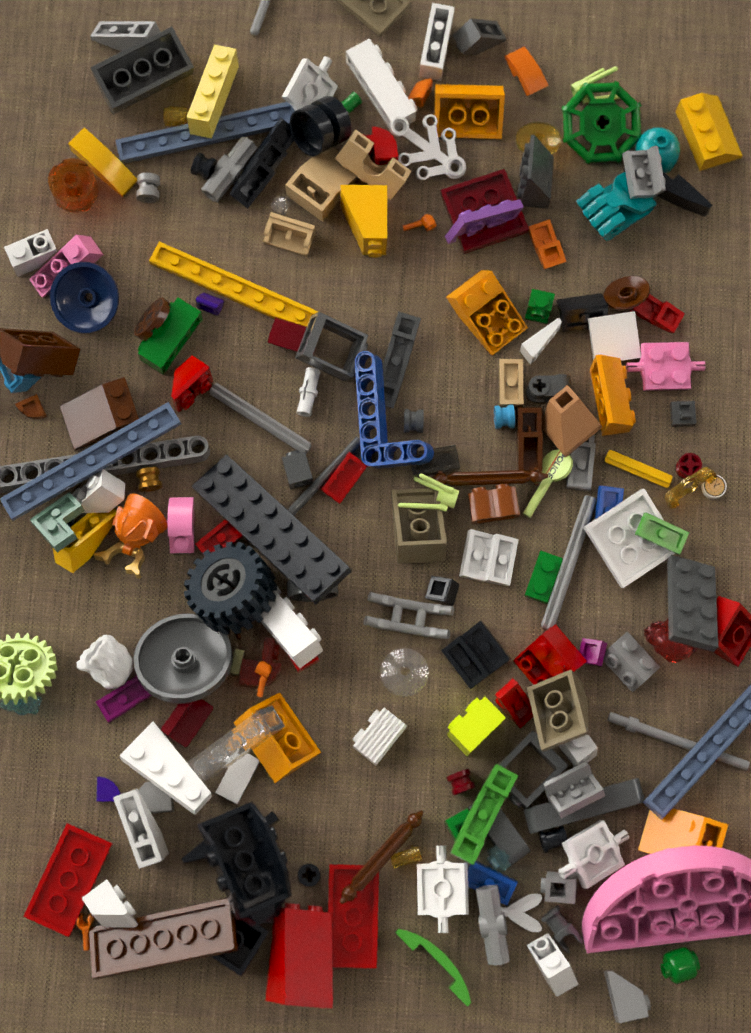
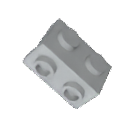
[622,146,666,199]
[603,632,660,692]
[543,762,605,819]

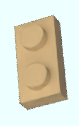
[499,359,524,407]

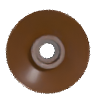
[604,276,650,310]

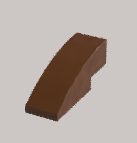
[516,407,543,472]

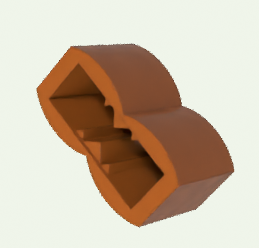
[467,483,520,524]

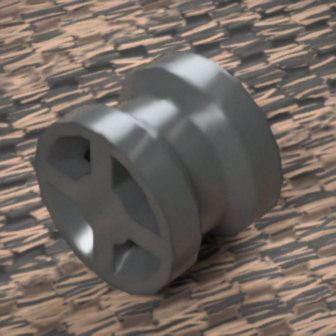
[404,409,424,433]

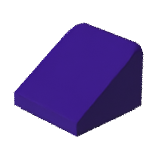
[195,293,224,316]

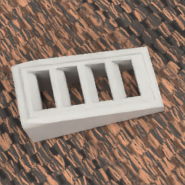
[520,318,562,364]

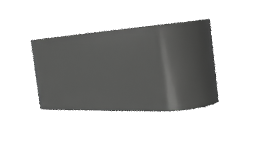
[468,804,531,867]

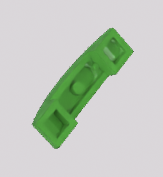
[451,764,518,865]
[395,929,471,1007]

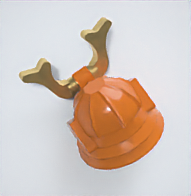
[93,494,168,579]

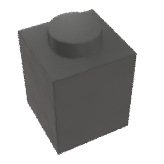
[282,450,313,490]

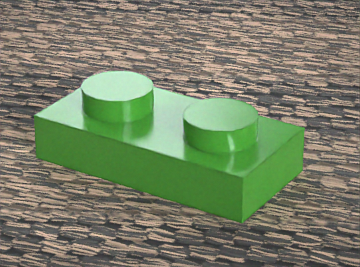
[635,513,690,554]

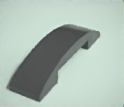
[383,311,421,409]

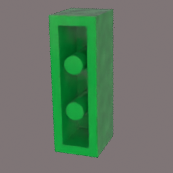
[138,297,203,375]

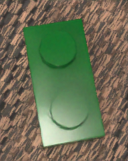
[524,550,563,604]

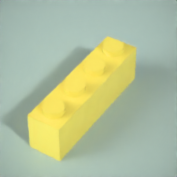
[187,45,239,139]

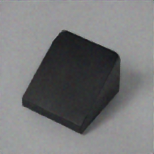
[425,576,459,606]

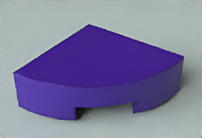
[96,777,121,802]

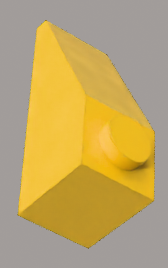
[52,509,117,573]

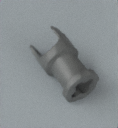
[541,906,584,954]

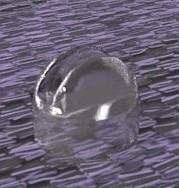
[271,196,290,215]

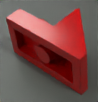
[495,678,533,729]

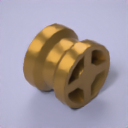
[136,467,163,492]

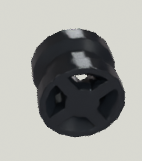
[190,152,217,181]

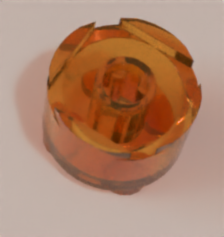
[48,158,98,212]

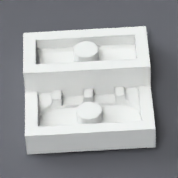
[459,529,518,586]

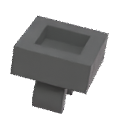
[670,401,696,427]

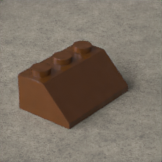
[0,328,80,378]

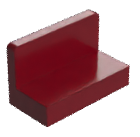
[160,699,214,748]

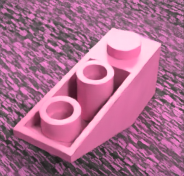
[29,234,103,298]

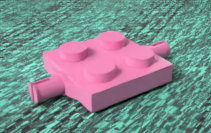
[626,342,705,391]

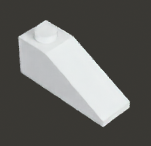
[113,789,169,868]

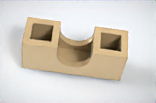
[335,129,411,201]

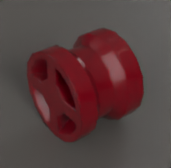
[675,453,702,480]
[446,768,476,796]

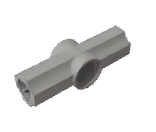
[201,137,258,203]
[476,885,510,966]

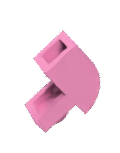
[168,497,195,553]

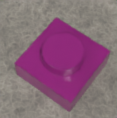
[579,638,607,667]

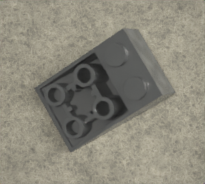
[517,135,554,209]

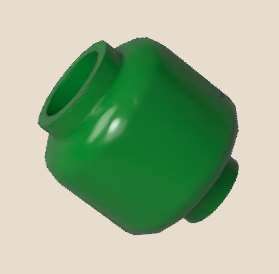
[660,947,700,984]

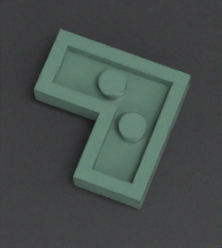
[30,492,85,552]

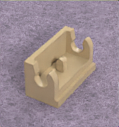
[263,212,315,257]

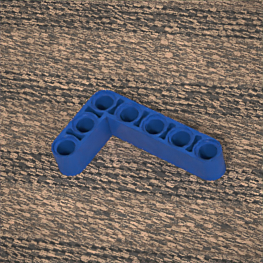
[355,351,434,469]

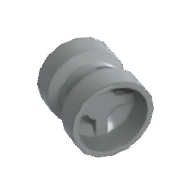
[136,173,160,203]

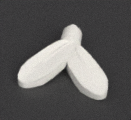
[501,894,542,932]

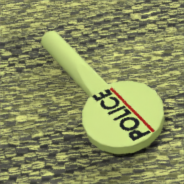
[523,449,573,518]

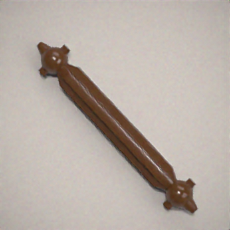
[431,467,548,486]
[339,810,424,904]

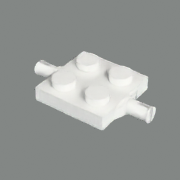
[282,56,338,123]
[558,820,629,889]
[417,846,469,933]

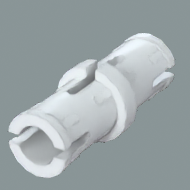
[296,367,320,417]

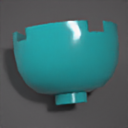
[635,127,680,173]

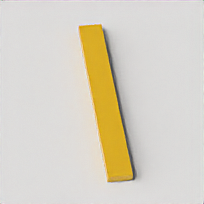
[149,241,318,326]

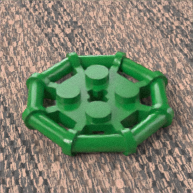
[561,81,642,164]

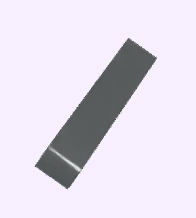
[523,778,645,834]

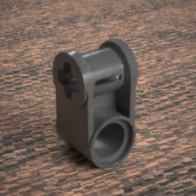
[526,374,572,403]

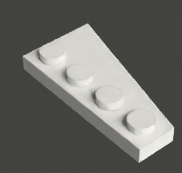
[120,721,212,815]

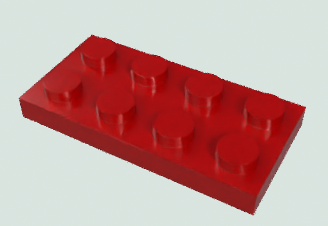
[23,823,113,937]
[328,864,379,969]

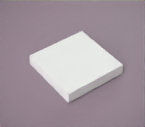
[588,311,641,361]

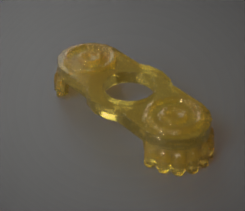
[664,467,717,509]

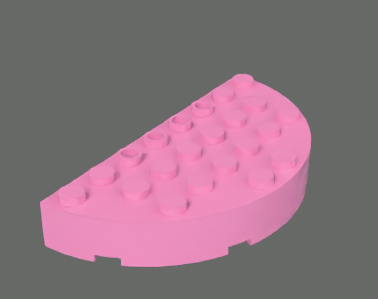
[581,845,751,953]

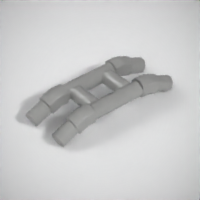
[363,592,454,639]

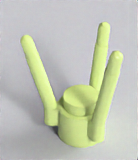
[571,67,620,105]
[398,473,459,512]

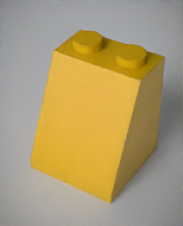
[340,185,387,258]

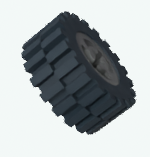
[184,542,277,635]

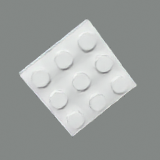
[583,488,675,588]

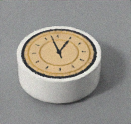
[701,475,727,499]

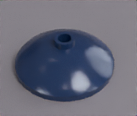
[50,262,119,333]

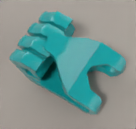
[576,172,657,241]

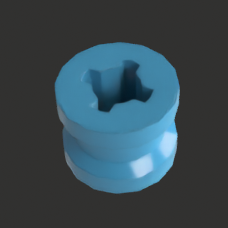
[494,404,515,429]

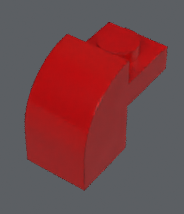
[363,127,398,165]

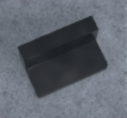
[556,293,608,332]

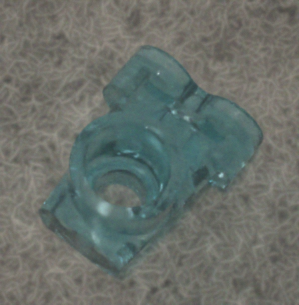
[0,683,42,715]

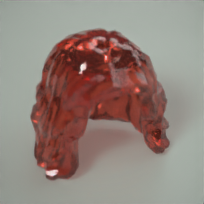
[644,619,698,663]

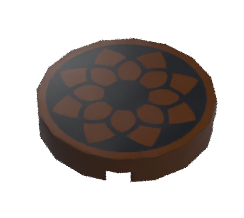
[134,298,170,340]

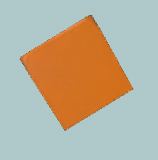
[408,78,433,108]

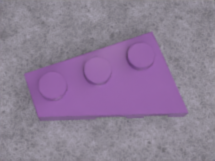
[445,199,524,245]

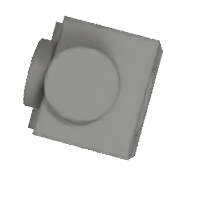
[541,871,577,904]

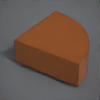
[15,394,47,419]

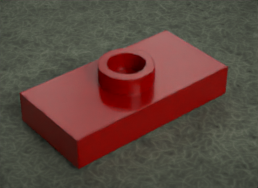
[321,452,368,504]

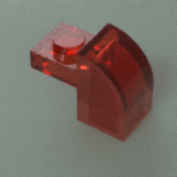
[239,637,282,688]

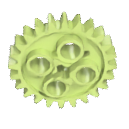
[0,633,58,705]

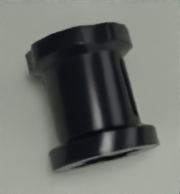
[538,825,568,853]
[298,864,320,887]

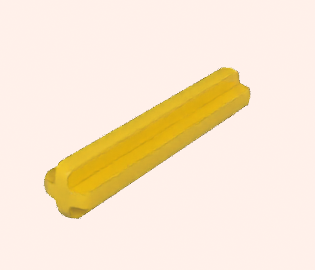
[604,450,673,488]

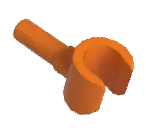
[403,214,437,231]
[255,661,272,697]
[76,913,95,950]

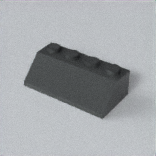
[90,26,194,114]

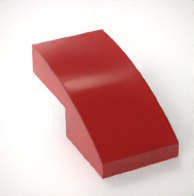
[630,294,685,334]

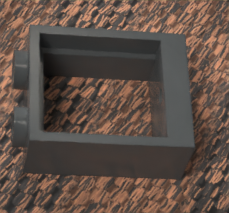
[295,312,369,381]
[499,730,568,809]

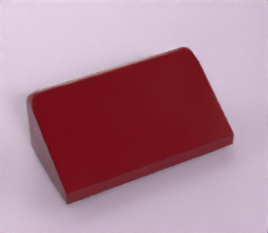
[267,317,317,354]

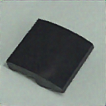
[441,621,511,689]

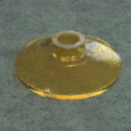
[516,122,561,154]

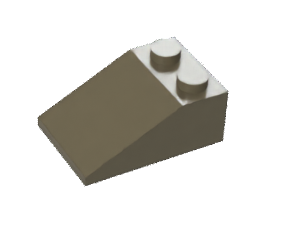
[391,488,447,564]
[527,670,589,752]

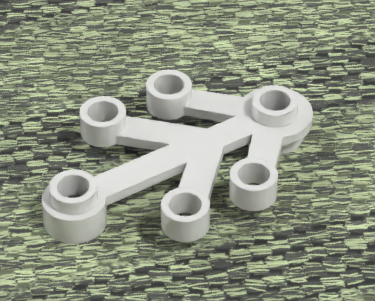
[390,114,466,180]

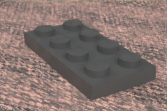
[667,555,718,652]

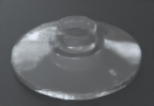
[380,648,429,697]

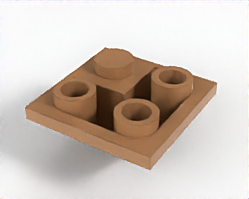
[542,385,602,457]

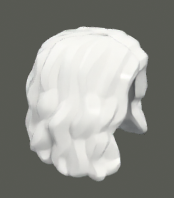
[76,635,133,689]

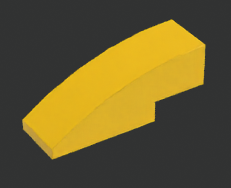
[68,128,137,197]

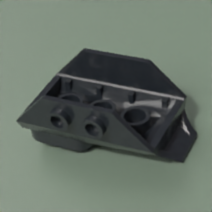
[197,801,292,928]

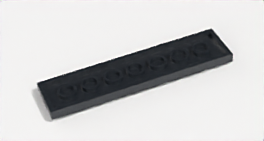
[192,454,352,605]

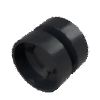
[290,96,351,156]

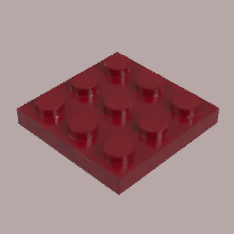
[440,168,529,254]

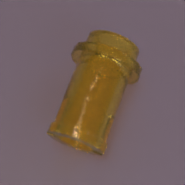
[391,845,422,869]

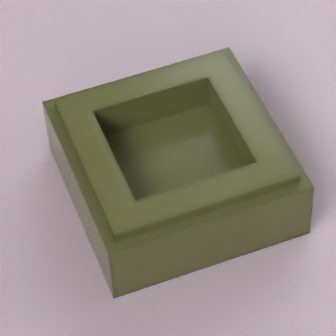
[230,649,245,677]

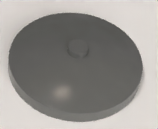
[134,614,233,703]

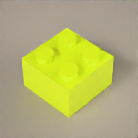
[447,697,506,756]

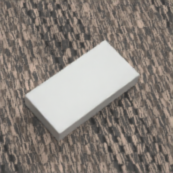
[215,749,260,804]

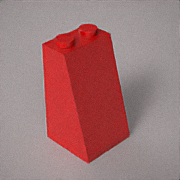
[265,903,333,1009]

